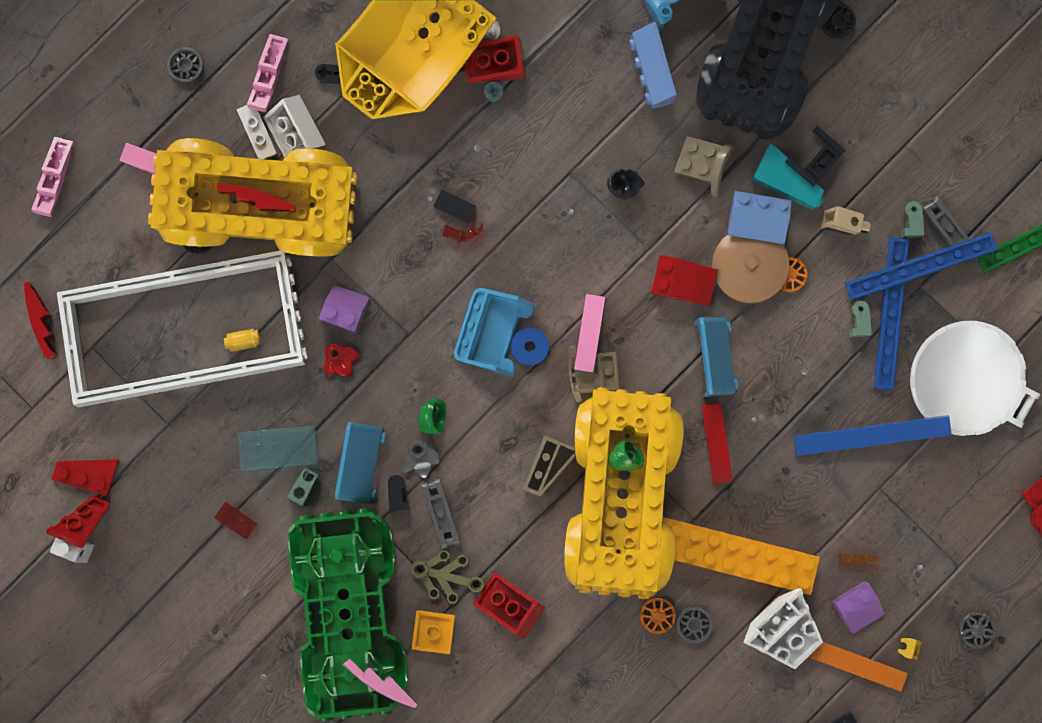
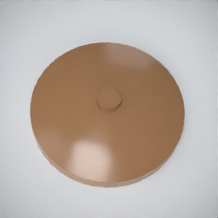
[712,235,789,304]

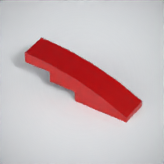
[217,183,296,212]
[24,282,58,360]
[701,402,732,484]

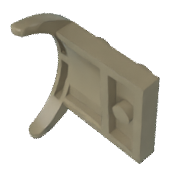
[674,136,736,198]
[568,345,620,403]

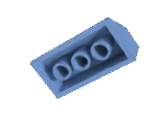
[629,22,677,109]

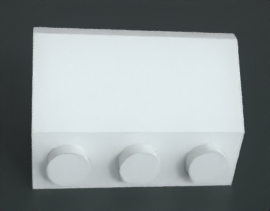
[263,95,326,158]

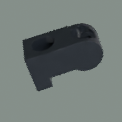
[388,475,410,511]

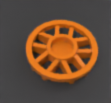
[781,257,808,293]
[640,597,676,634]

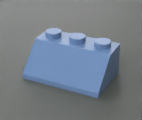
[727,191,791,244]

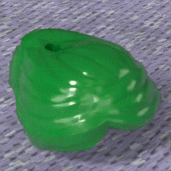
[417,398,446,434]
[608,440,645,471]

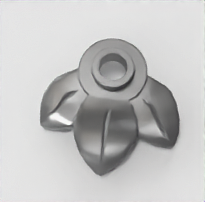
[402,440,439,478]

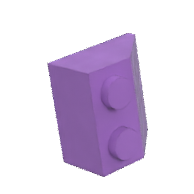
[319,285,370,333]
[831,581,885,635]

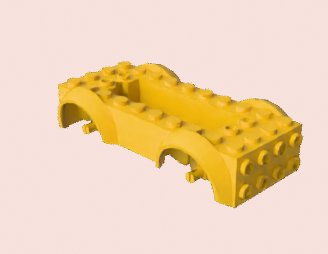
[148,138,357,256]
[565,388,684,599]

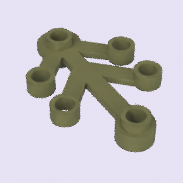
[411,550,484,604]

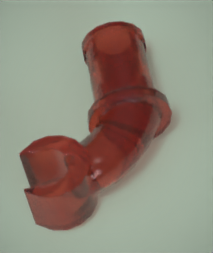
[442,220,483,244]

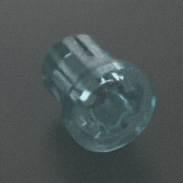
[484,82,503,103]

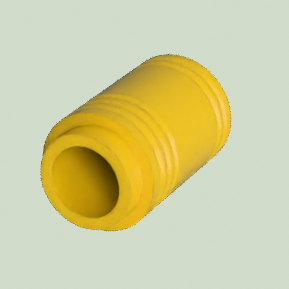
[224,328,261,352]

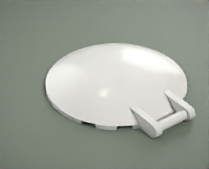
[910,321,1041,436]

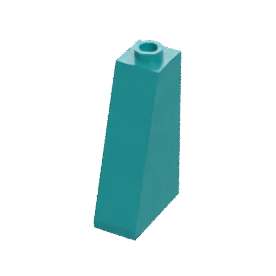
[751,144,824,211]

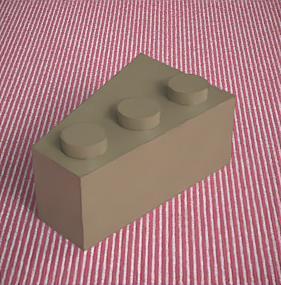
[522,435,576,496]

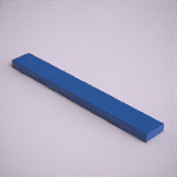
[844,232,998,301]
[873,237,910,391]
[794,415,952,456]

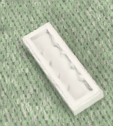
[237,105,278,160]

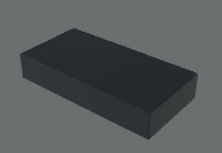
[433,190,476,224]

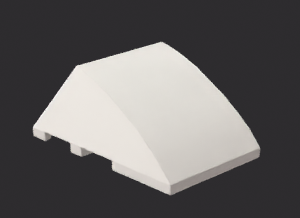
[744,588,823,669]

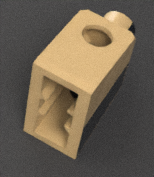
[821,206,871,235]

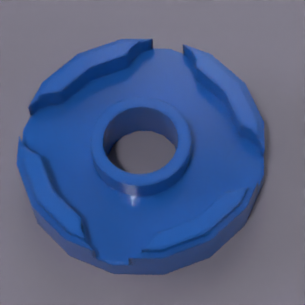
[511,327,549,366]

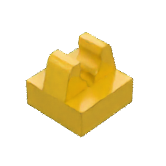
[898,638,922,660]

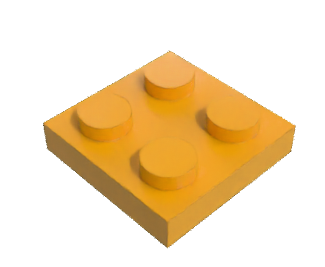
[412,610,455,654]

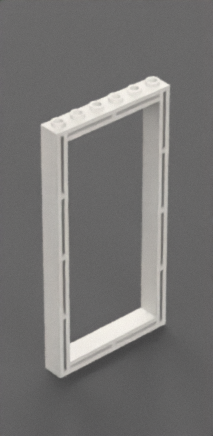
[57,251,308,407]

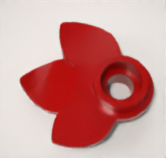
[323,343,360,377]

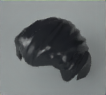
[606,168,645,200]

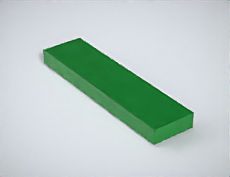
[977,225,1042,274]

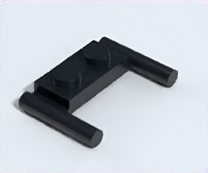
[785,126,846,187]

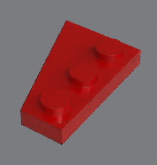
[51,459,120,496]
[46,496,110,548]

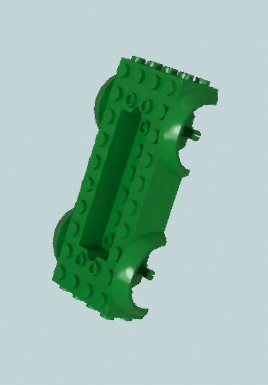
[288,508,408,722]

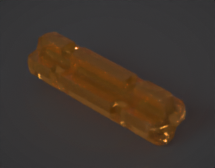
[838,553,877,565]

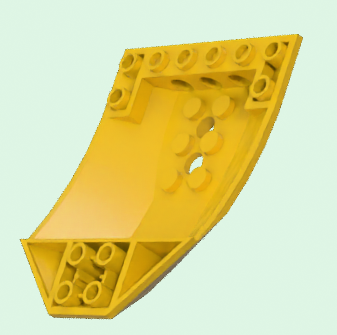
[335,0,497,119]

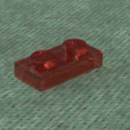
[214,502,258,540]

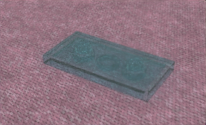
[238,426,318,471]

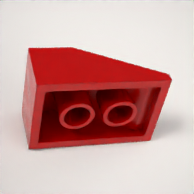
[465,35,527,83]
[651,255,718,307]
[473,572,546,639]

